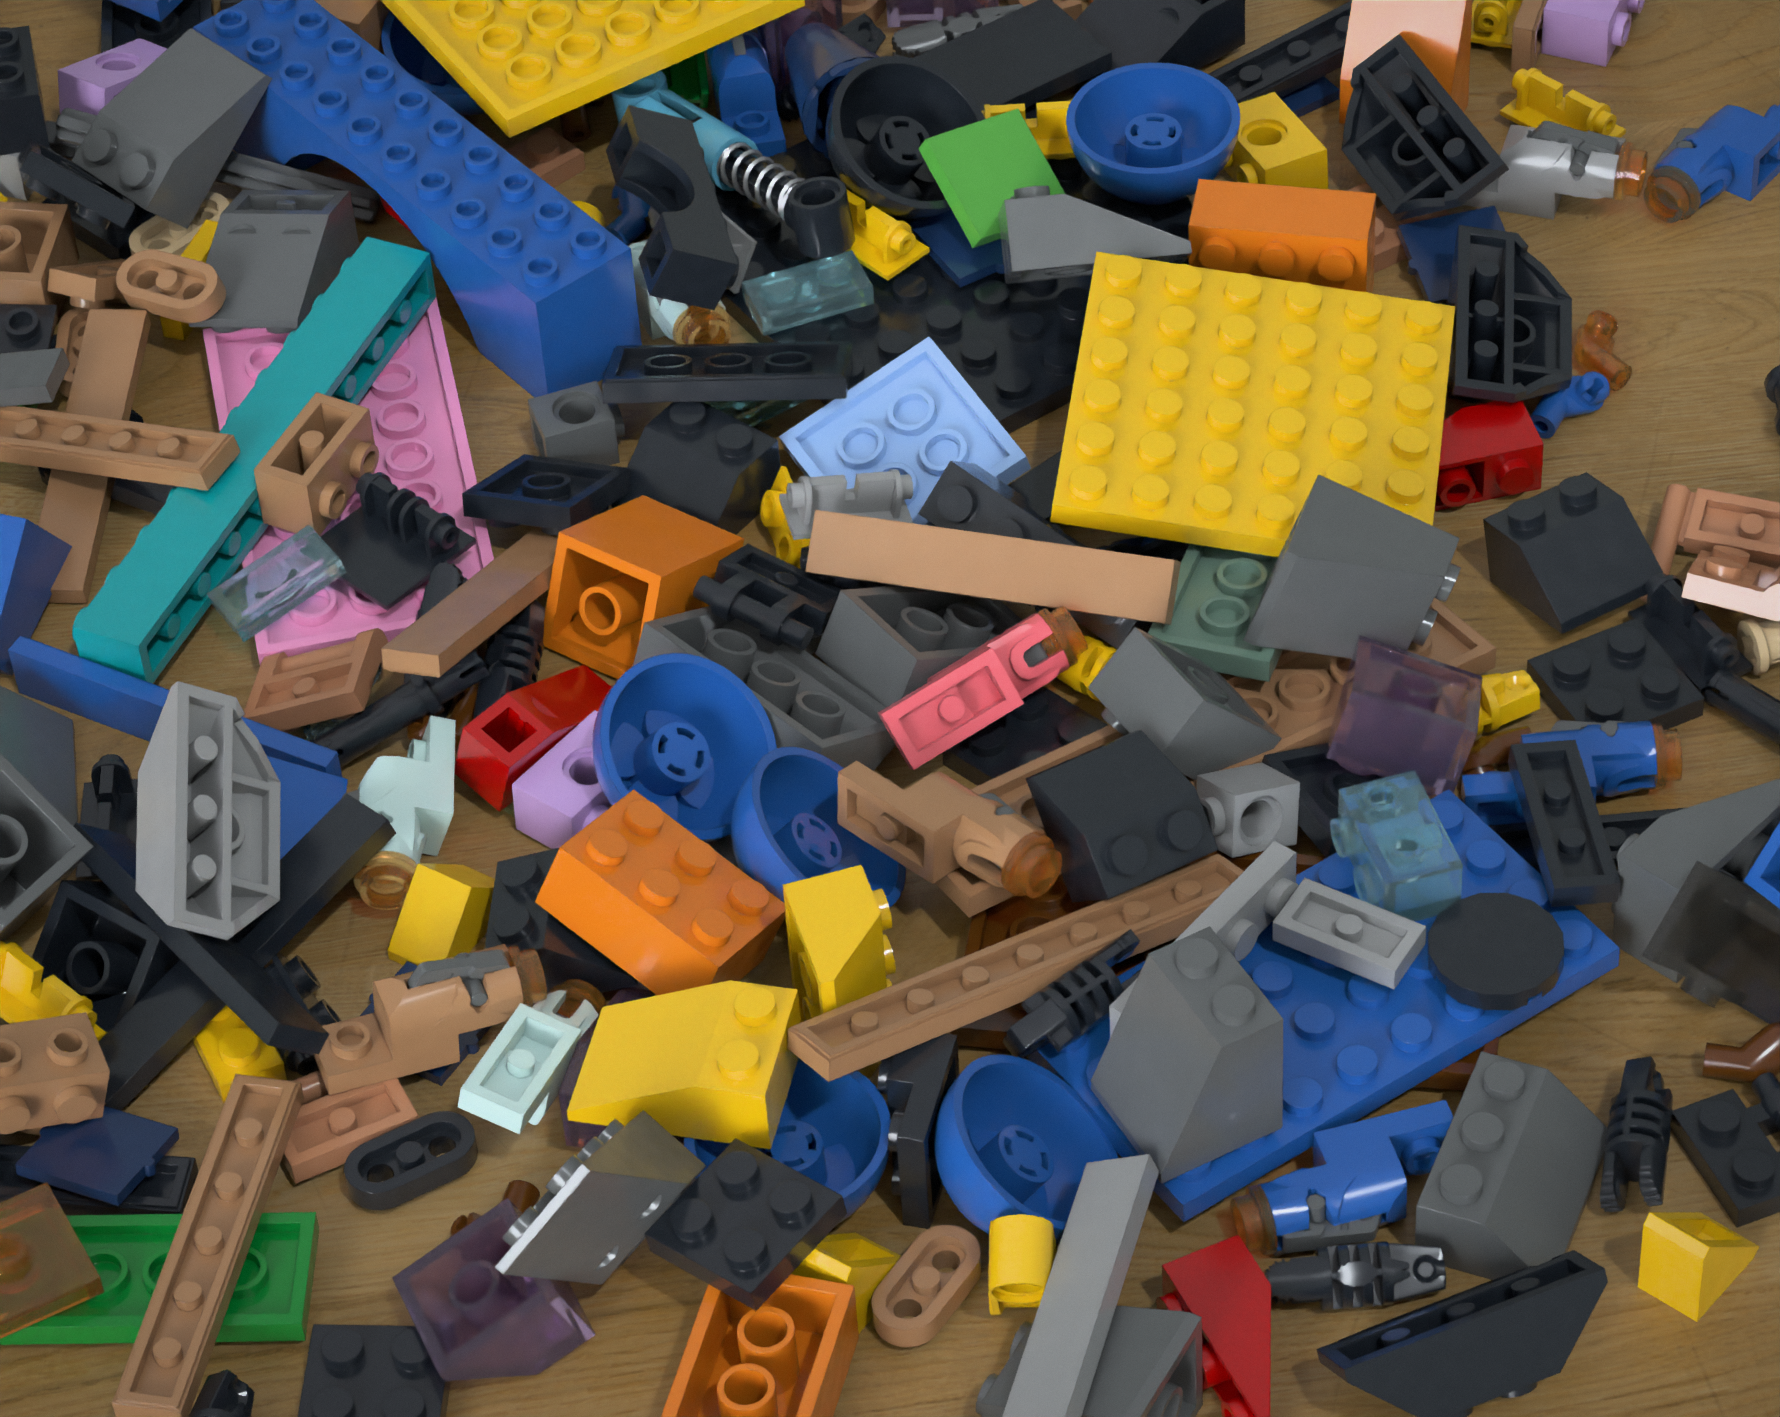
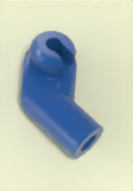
[605,184,651,246]
[1530,371,1610,439]

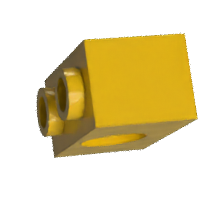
[1223,92,1329,189]

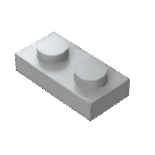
[1273,877,1426,989]

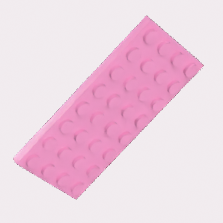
[203,298,494,665]

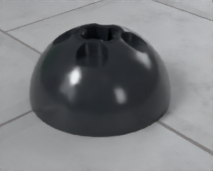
[825,56,985,219]

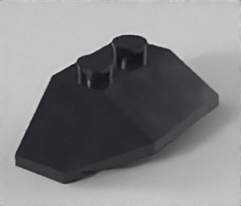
[1341,34,1509,221]
[1446,225,1572,403]
[1316,1250,1608,1417]

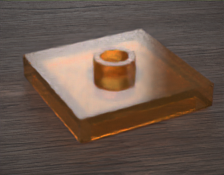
[0,1182,104,1339]

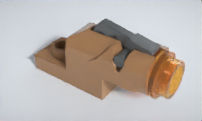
[837,760,1062,898]
[313,944,547,1095]

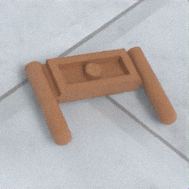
[1640,484,1780,604]

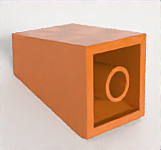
[543,495,744,679]

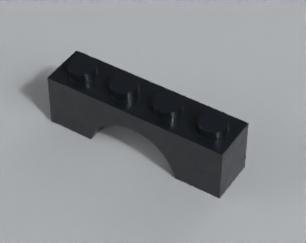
[606,105,739,310]
[918,461,1152,649]

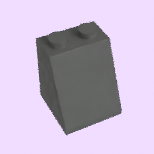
[1243,474,1461,665]
[0,753,94,942]
[1091,926,1283,1184]
[976,1305,1203,1417]

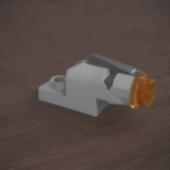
[1463,121,1648,220]

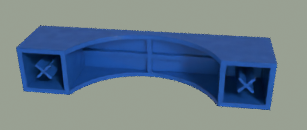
[193,0,642,398]

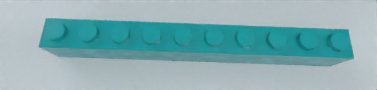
[72,236,436,684]

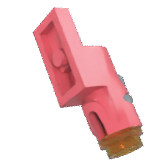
[878,606,1088,770]

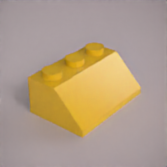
[783,865,896,1080]

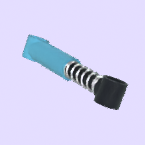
[611,71,855,258]

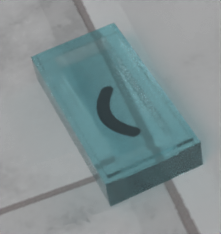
[207,525,347,642]

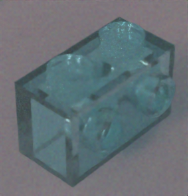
[1330,770,1463,921]

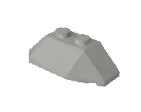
[135,681,281,940]

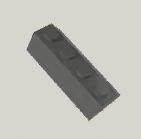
[633,606,896,771]

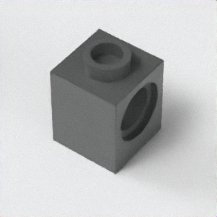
[528,381,625,465]

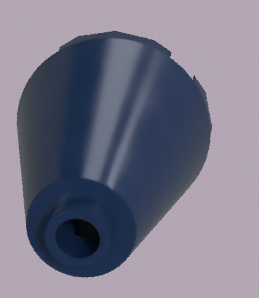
[785,23,880,160]

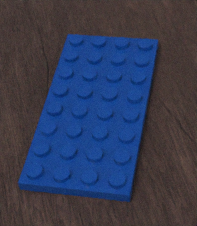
[1028,789,1620,1223]

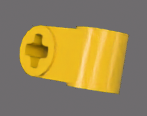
[988,1214,1057,1315]

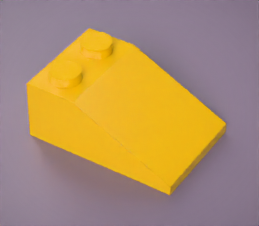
[567,980,801,1149]

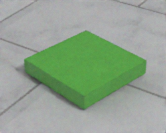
[918,109,1065,248]

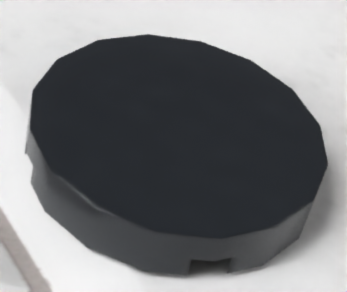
[1428,893,1564,1010]

